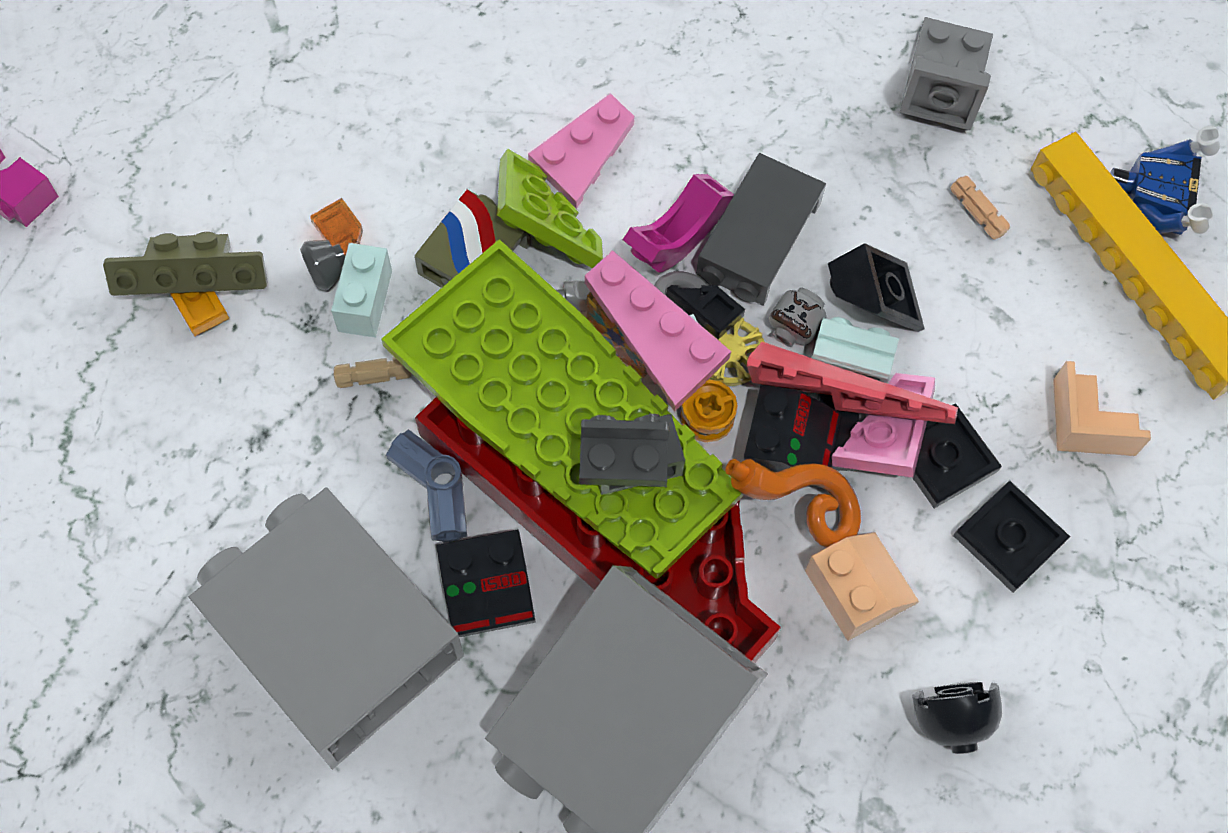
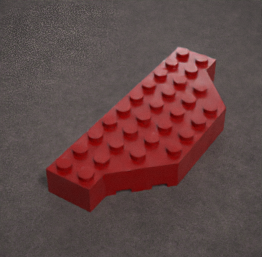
[415,397,781,663]

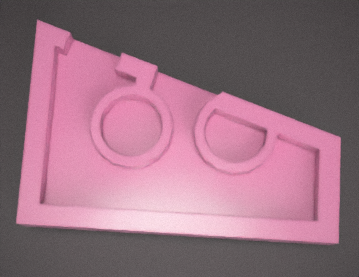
[528,93,635,209]
[832,373,935,478]

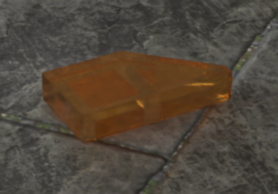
[310,198,363,256]

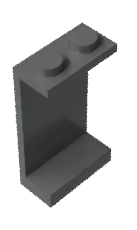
[696,153,826,306]

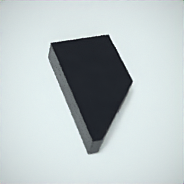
[666,285,745,339]

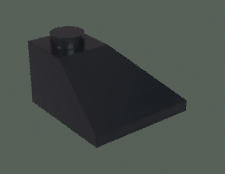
[828,243,925,332]

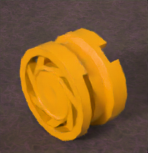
[680,379,738,443]

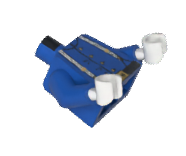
[1110,126,1220,235]

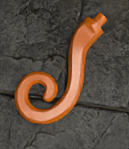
[725,459,861,548]

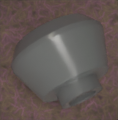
[300,240,345,290]

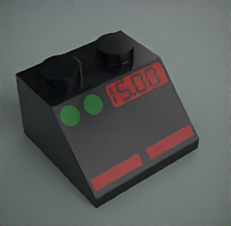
[744,384,842,488]
[436,529,536,637]

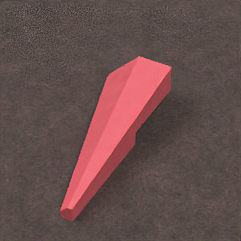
[747,342,958,424]

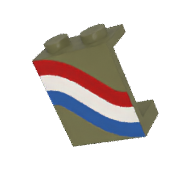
[414,189,531,288]

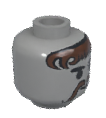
[769,288,827,347]

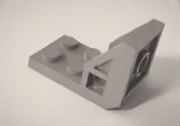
[900,17,993,130]

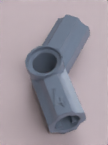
[386,429,467,543]

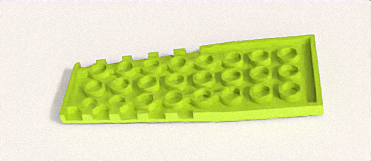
[381,239,743,579]

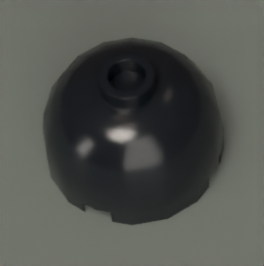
[912,682,1002,754]

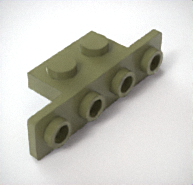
[103,232,267,296]

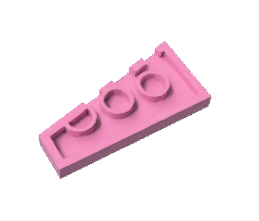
[585,250,731,412]

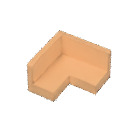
[1053,361,1151,456]

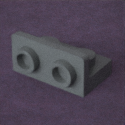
[579,415,669,487]

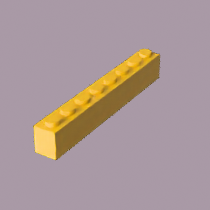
[1030,131,1228,400]

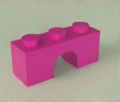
[0,149,59,227]

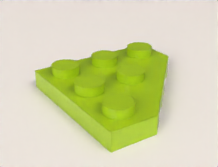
[497,149,603,268]

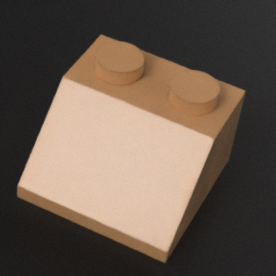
[805,532,919,641]

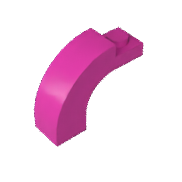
[622,174,734,273]

